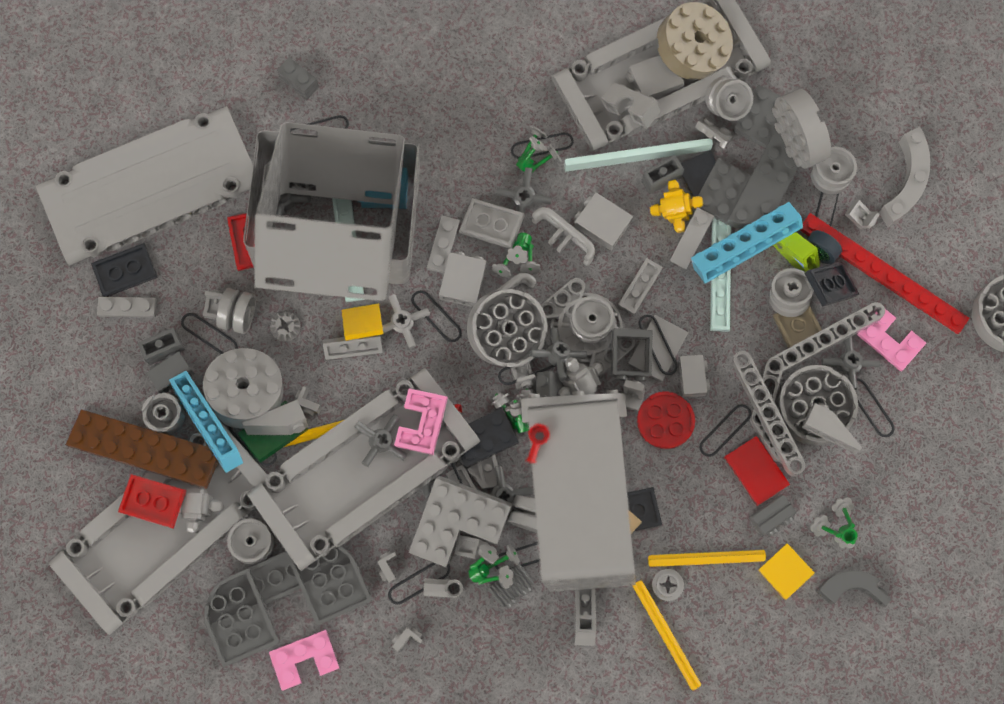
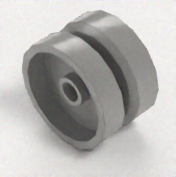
[705,76,753,121]
[810,146,857,195]
[769,268,814,317]
[216,288,256,335]
[570,296,614,344]
[507,495,538,533]
[227,518,275,565]

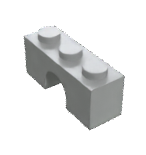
[601,82,661,128]

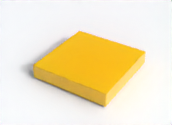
[342,303,384,341]
[758,543,815,600]

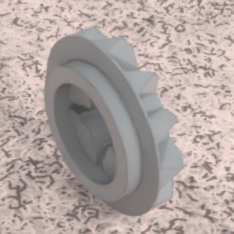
[270,311,301,342]
[652,569,684,601]

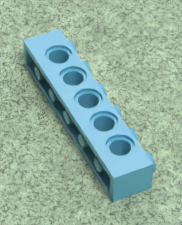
[691,202,803,284]
[169,371,243,473]

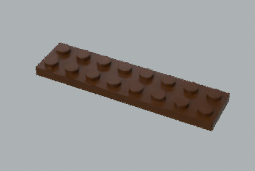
[65,409,218,489]

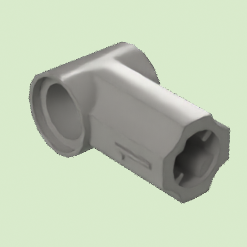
[423,578,463,599]

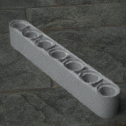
[732,351,805,476]

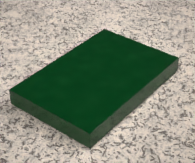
[238,400,309,463]

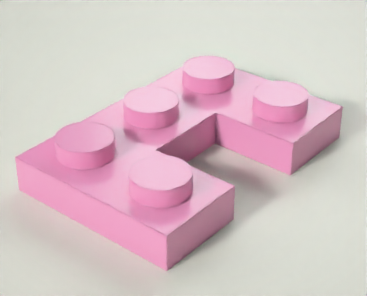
[857,309,926,372]
[394,389,448,455]
[269,630,340,691]

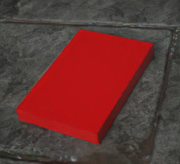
[227,213,255,271]
[724,436,790,506]
[118,474,187,529]

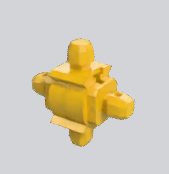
[650,180,703,233]

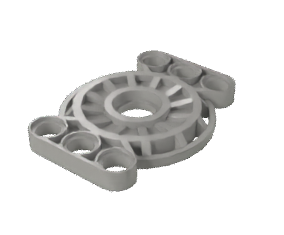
[541,278,635,376]

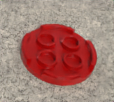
[637,391,695,449]

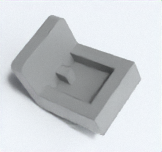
[845,200,880,229]
[203,289,223,319]
[510,362,536,389]
[624,380,645,411]
[295,386,322,416]
[377,551,398,584]
[392,628,423,652]

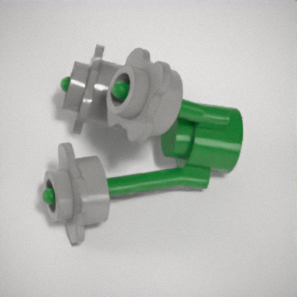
[490,388,535,433]

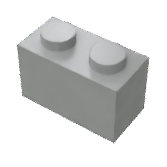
[678,355,710,398]

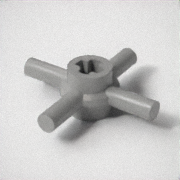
[382,294,430,349]

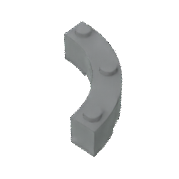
[879,127,930,228]
[521,390,627,423]

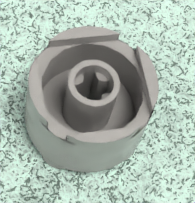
[142,393,186,435]

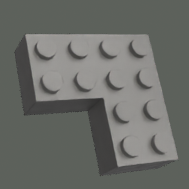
[409,476,513,567]

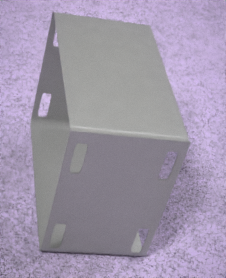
[255,122,405,301]
[244,130,420,284]
[527,397,636,592]

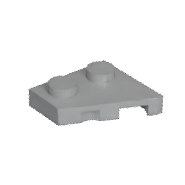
[695,118,734,148]
[459,455,498,490]

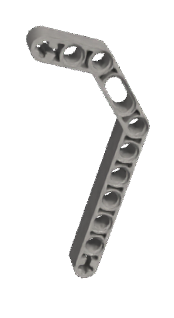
[750,302,885,462]

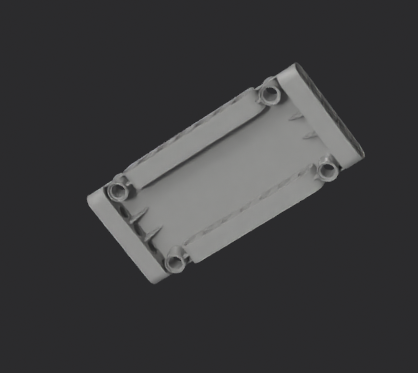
[551,0,771,151]
[36,106,253,266]
[246,368,480,571]
[48,419,277,635]

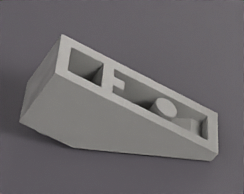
[670,207,714,269]
[242,400,308,435]
[802,403,862,454]
[574,589,596,646]

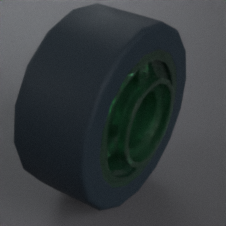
[807,230,842,264]

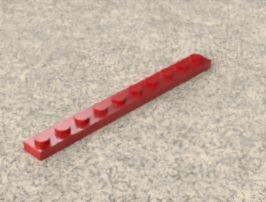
[800,213,970,334]

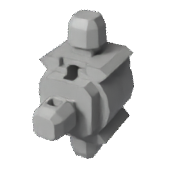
[557,357,604,396]
[179,484,223,533]

